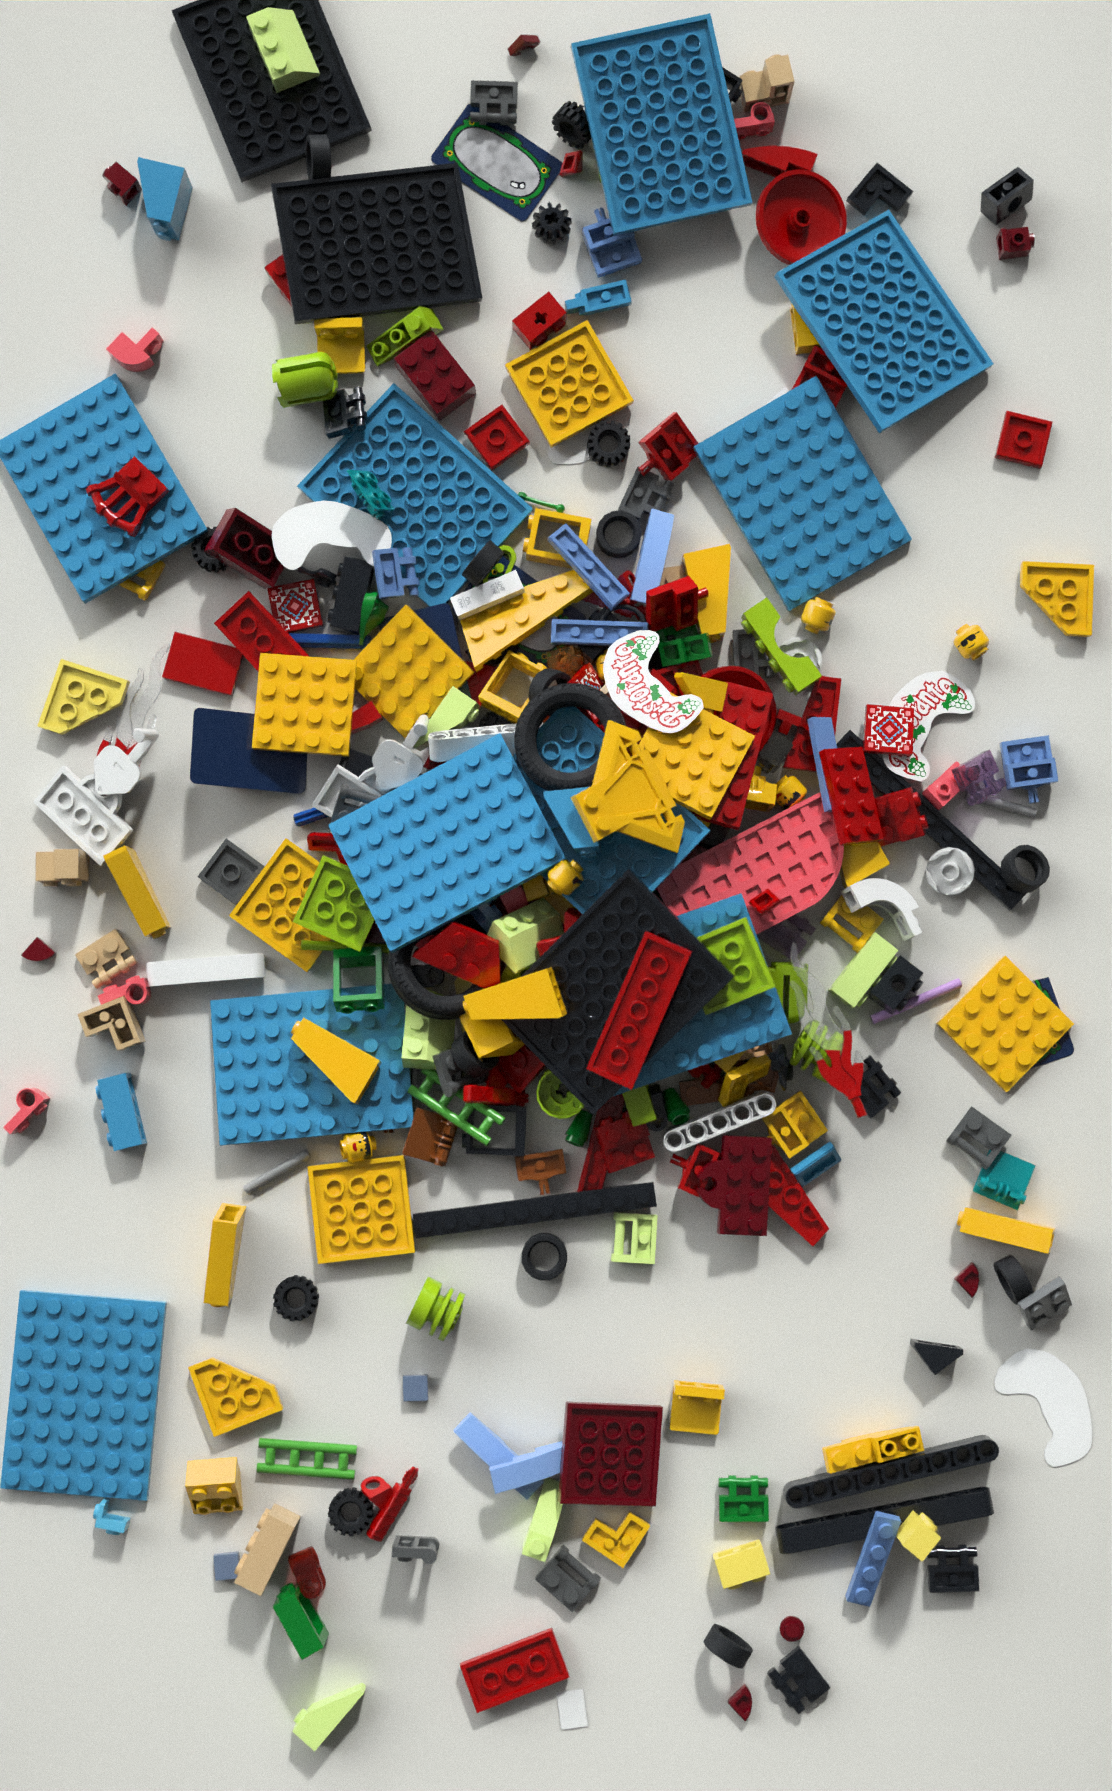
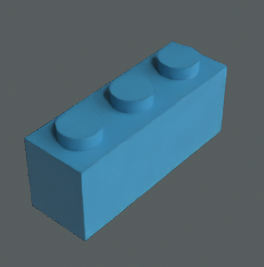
[96,1073,147,1151]

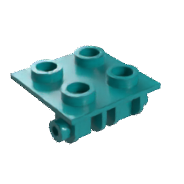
[347,470,394,520]
[973,1150,1036,1210]

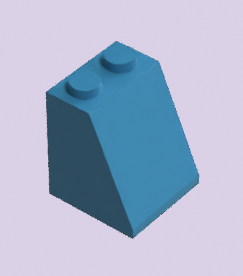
[137,157,193,241]
[543,787,602,859]

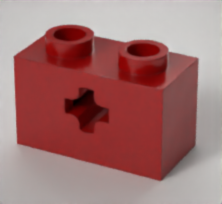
[512,291,567,350]

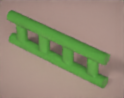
[407,1069,506,1146]
[256,1438,357,1480]

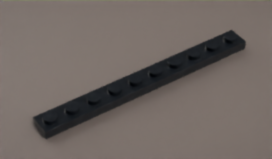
[836,730,1027,911]
[413,1182,657,1238]

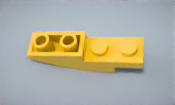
[822,1426,924,1474]

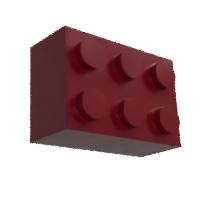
[394,330,476,422]
[204,508,284,589]

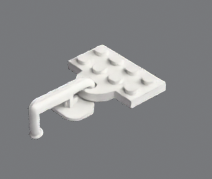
[312,715,429,817]
[34,728,159,866]

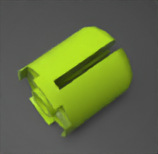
[272,352,338,408]
[768,961,809,1024]

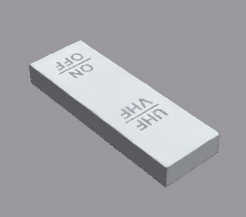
[450,570,525,621]

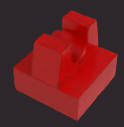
[776,709,802,735]

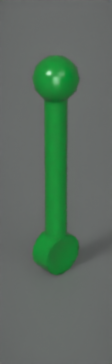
[518,492,565,513]

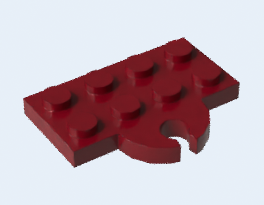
[696,1135,772,1236]

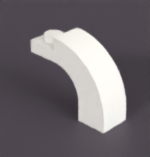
[841,878,922,941]

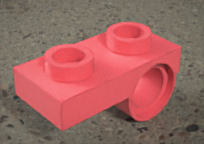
[734,102,775,140]
[922,761,973,810]
[98,975,151,1005]
[3,1088,50,1134]

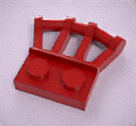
[86,456,169,537]

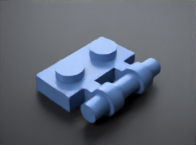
[372,547,420,599]

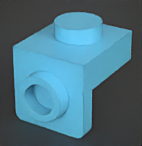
[93,1498,131,1535]

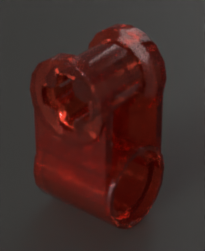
[288,1546,326,1599]

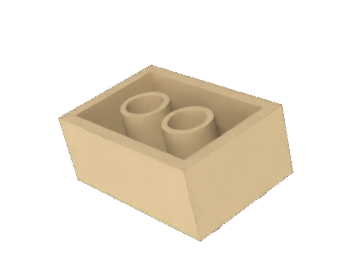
[234,1503,301,1596]

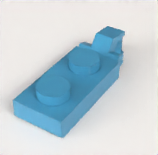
[564,280,632,316]

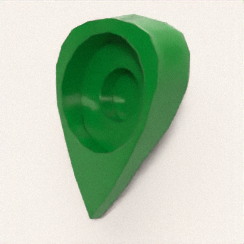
[359,592,389,645]

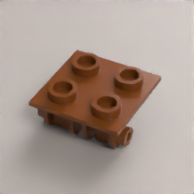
[402,1107,458,1167]

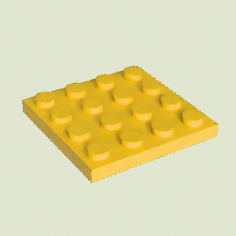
[505,320,634,448]
[354,604,475,738]
[252,653,357,757]
[638,692,755,820]
[229,838,332,972]
[936,956,1074,1092]
[307,1155,415,1264]

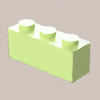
[828,932,898,1008]

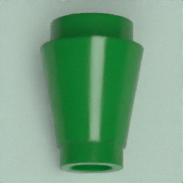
[662,1088,690,1125]
[565,1110,593,1148]

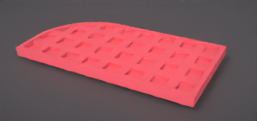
[656,792,844,935]

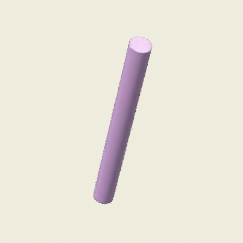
[870,978,962,1024]

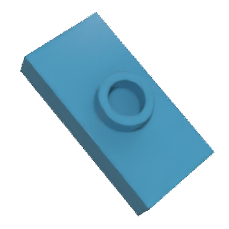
[790,1142,842,1187]

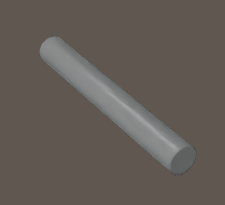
[964,790,1037,818]
[243,1149,311,1194]

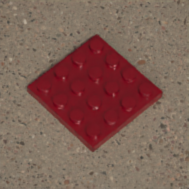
[558,1401,663,1506]

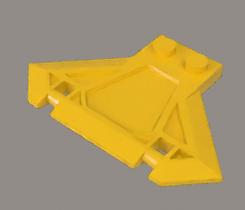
[570,720,685,853]

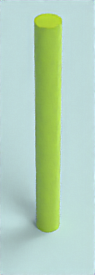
[301,940,389,953]

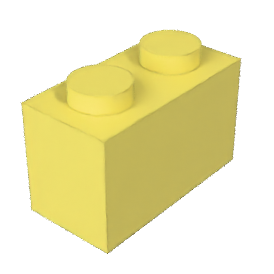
[896,1511,941,1562]
[713,1539,770,1590]

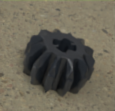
[532,202,572,245]

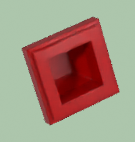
[559,150,583,177]
[748,889,781,916]

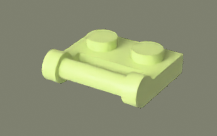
[611,1212,658,1264]

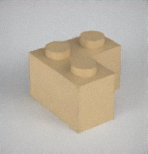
[739,54,795,113]
[36,849,89,887]
[77,996,146,1051]

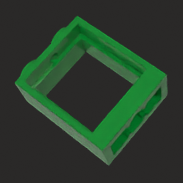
[333,946,385,1014]
[273,1581,329,1660]

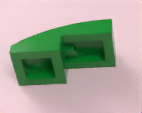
[658,633,713,667]

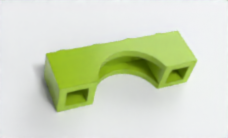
[741,597,822,696]

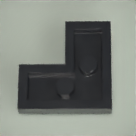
[846,163,914,215]

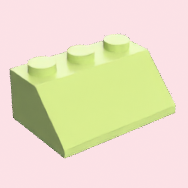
[246,7,320,93]
[487,898,564,974]
[402,990,456,1070]

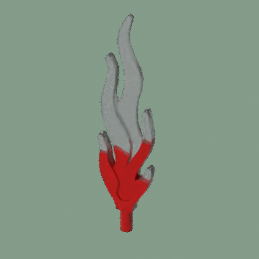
[97,643,171,796]
[789,943,867,1118]

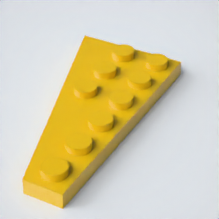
[460,570,594,672]

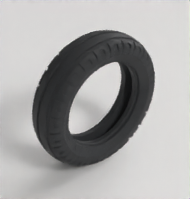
[514,683,627,791]
[388,915,487,1020]

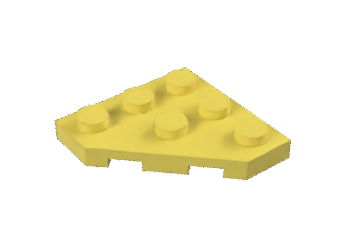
[37,659,130,735]

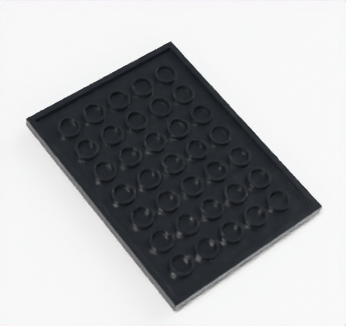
[171,0,372,183]
[271,163,482,325]
[501,869,735,1115]

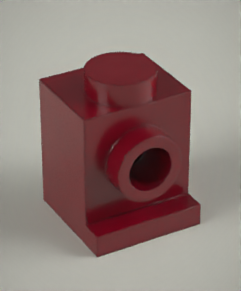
[102,162,142,206]
[996,227,1035,260]

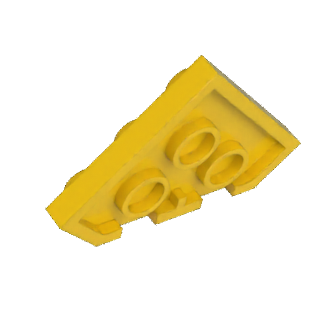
[1020,561,1094,637]
[188,1357,284,1437]

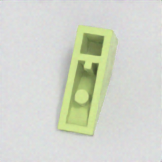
[414,686,480,751]
[522,1477,563,1562]
[292,1683,366,1751]

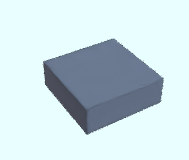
[403,1374,428,1401]
[213,1551,240,1581]

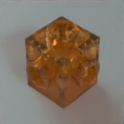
[546,645,585,678]

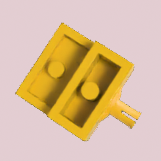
[761,1090,828,1159]

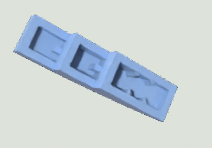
[630,509,674,604]
[453,1412,544,1500]
[489,1441,563,1494]

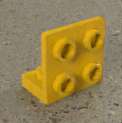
[314,317,365,374]
[670,1380,725,1435]

